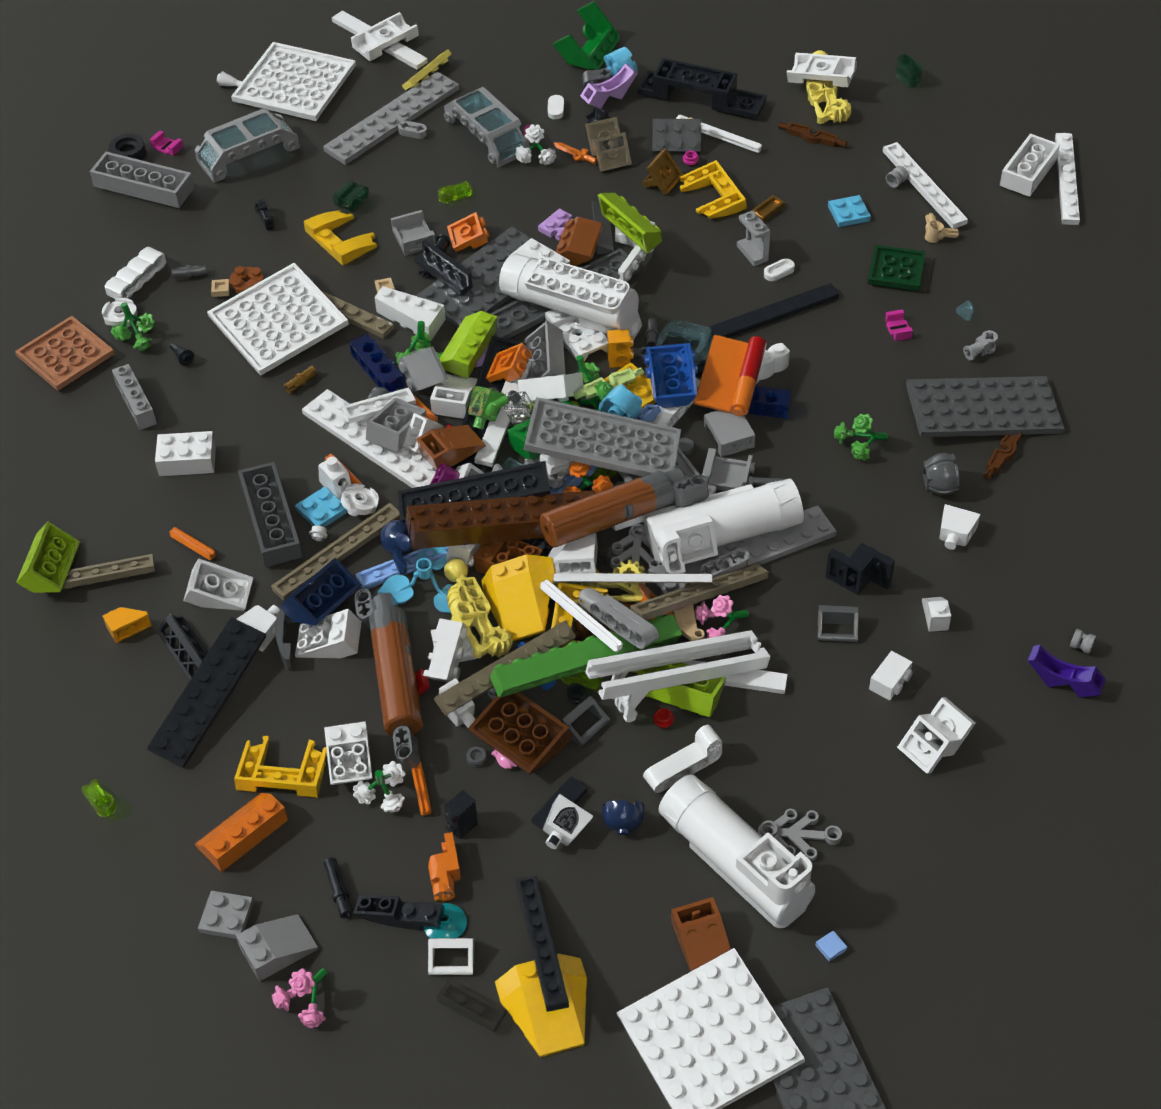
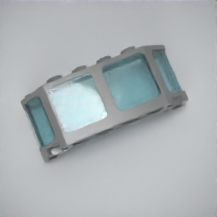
[444,87,529,168]
[195,108,300,183]

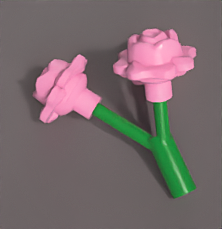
[695,595,749,638]
[272,968,328,1028]

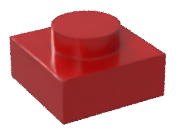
[415,669,430,696]

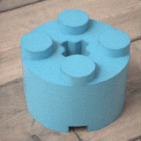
[604,47,638,77]
[599,384,642,419]

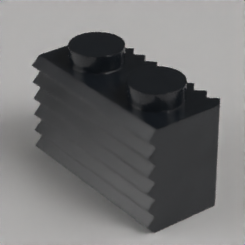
[444,790,478,838]

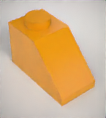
[103,607,152,643]

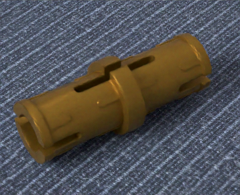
[283,366,318,394]

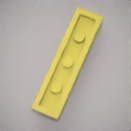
[402,49,452,91]

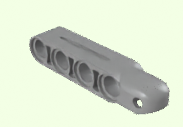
[579,588,659,649]

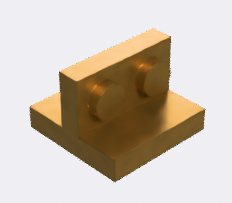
[642,149,683,195]

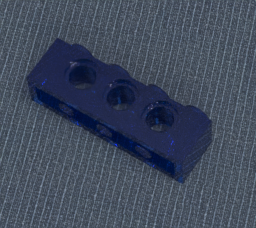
[349,334,405,393]
[747,386,791,419]

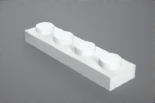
[342,387,416,424]

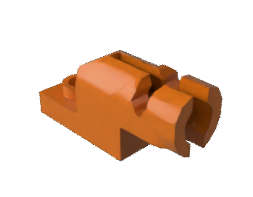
[428,832,461,903]

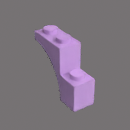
[580,64,638,109]

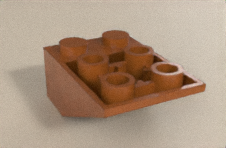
[416,425,486,470]
[473,540,542,575]
[671,897,731,972]

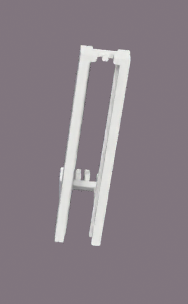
[585,630,770,722]

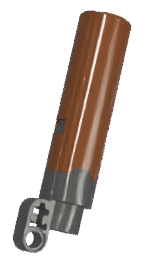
[540,468,709,548]

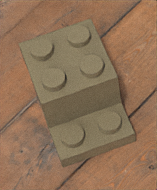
[585,117,632,172]

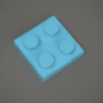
[828,195,871,227]
[295,487,348,527]

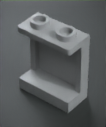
[391,210,436,256]
[737,211,770,266]
[704,410,755,457]
[702,448,755,491]

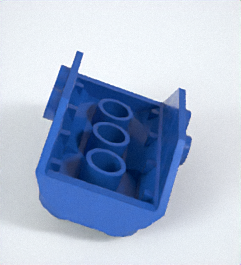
[644,343,698,408]

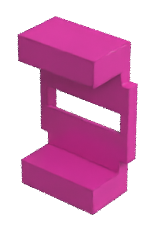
[150,131,183,156]
[885,309,913,341]

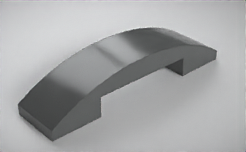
[276,609,295,671]

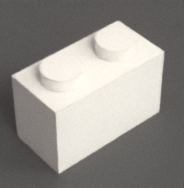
[869,651,913,700]

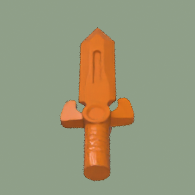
[554,142,598,165]

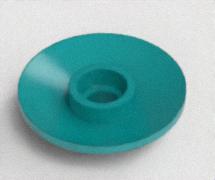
[423,903,467,938]

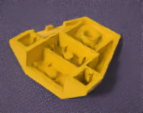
[481,554,555,642]
[495,954,587,1058]

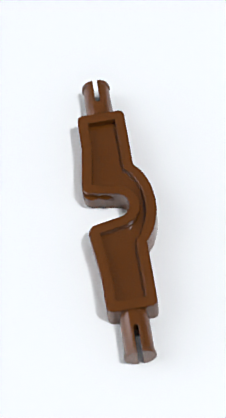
[778,121,847,148]
[984,433,1023,479]

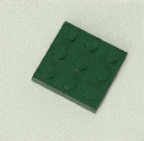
[868,245,926,291]

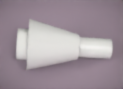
[216,71,243,87]

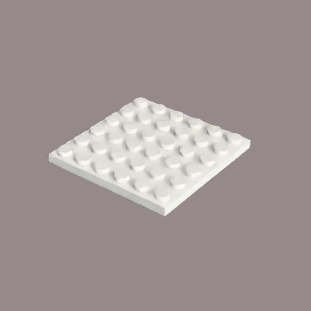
[231,42,356,121]
[207,263,349,376]
[617,948,805,1109]

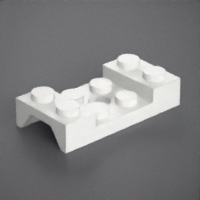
[351,12,419,61]
[787,53,857,87]
[545,309,608,361]

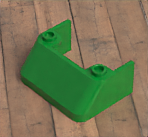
[553,1,620,70]

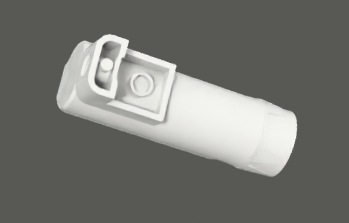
[499,254,642,341]
[644,478,804,574]
[659,774,815,928]

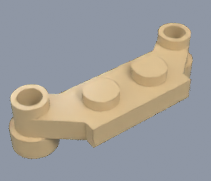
[673,583,706,641]

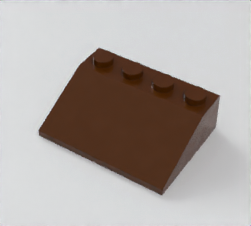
[468,692,573,775]

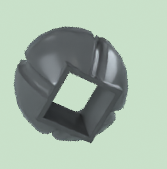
[922,452,959,496]

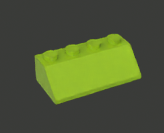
[598,193,662,254]
[439,311,497,379]
[16,521,80,593]
[637,662,727,717]

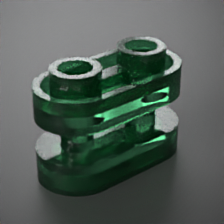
[896,54,922,88]
[333,180,369,212]

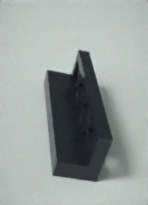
[414,239,473,296]
[157,614,208,681]

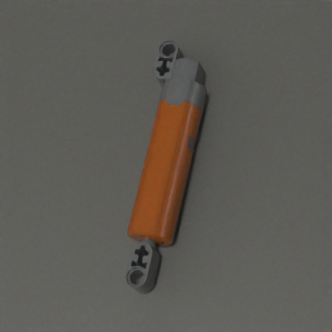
[354,588,423,769]

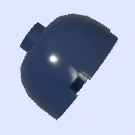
[602,800,645,835]

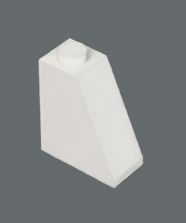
[555,533,598,573]

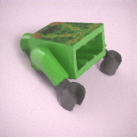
[468,386,522,430]

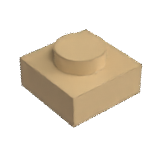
[374,277,395,293]
[211,279,230,297]

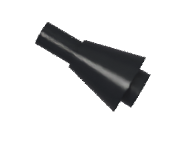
[170,343,194,366]

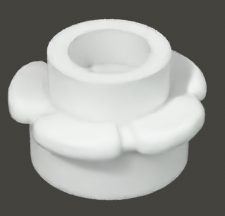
[309,525,327,541]

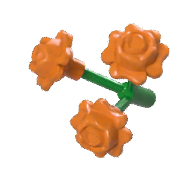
[563,461,613,494]

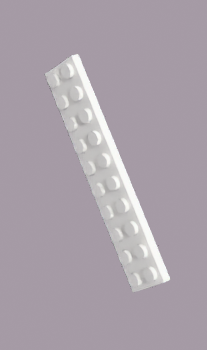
[302,389,436,488]

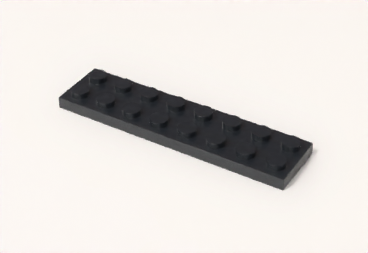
[398,461,551,523]
[147,617,266,768]

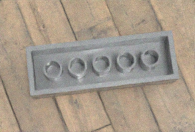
[90,152,195,208]

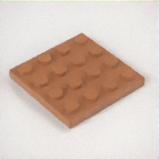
[15,316,115,391]

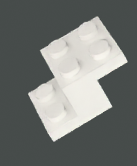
[897,697,976,774]

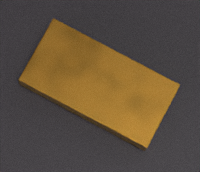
[751,195,785,222]

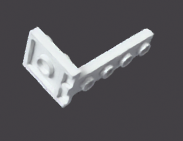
[615,221,655,282]

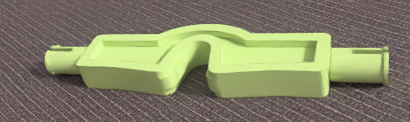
[573,367,644,400]

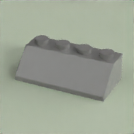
[524,321,565,378]

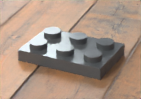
[652,119,701,152]

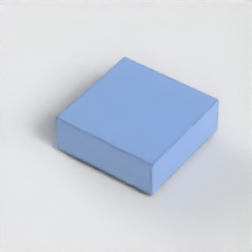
[815,931,847,962]

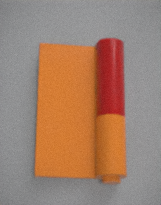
[694,335,767,416]

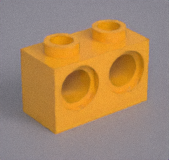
[607,329,634,368]

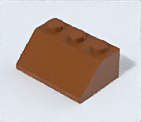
[556,217,604,266]

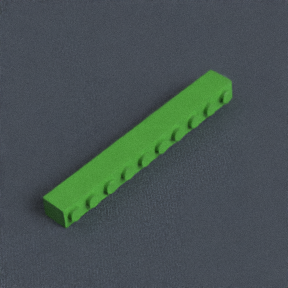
[490,614,682,698]

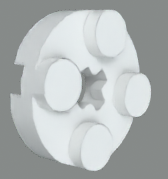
[102,298,138,327]
[341,484,379,516]

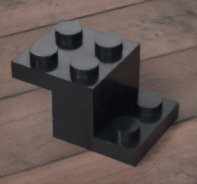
[825,543,895,595]

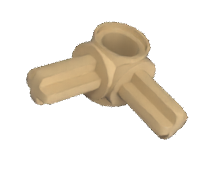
[925,213,959,243]

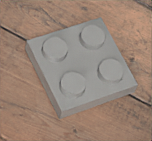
[198,891,254,939]

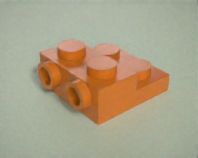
[447,212,490,252]
[486,343,532,383]

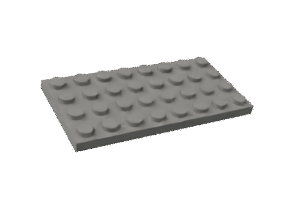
[523,397,681,477]

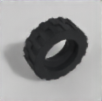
[109,133,146,160]

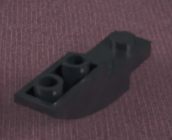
[353,894,445,930]

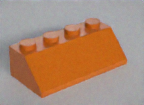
[195,793,288,872]

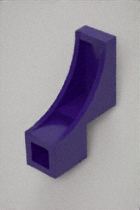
[1028,645,1106,698]

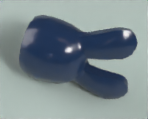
[380,520,412,574]

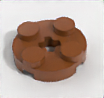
[229,266,264,294]

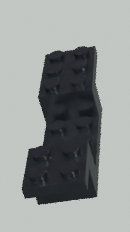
[638,58,767,119]

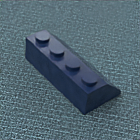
[280,558,362,626]

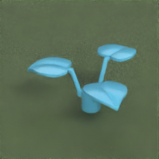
[378,547,453,613]

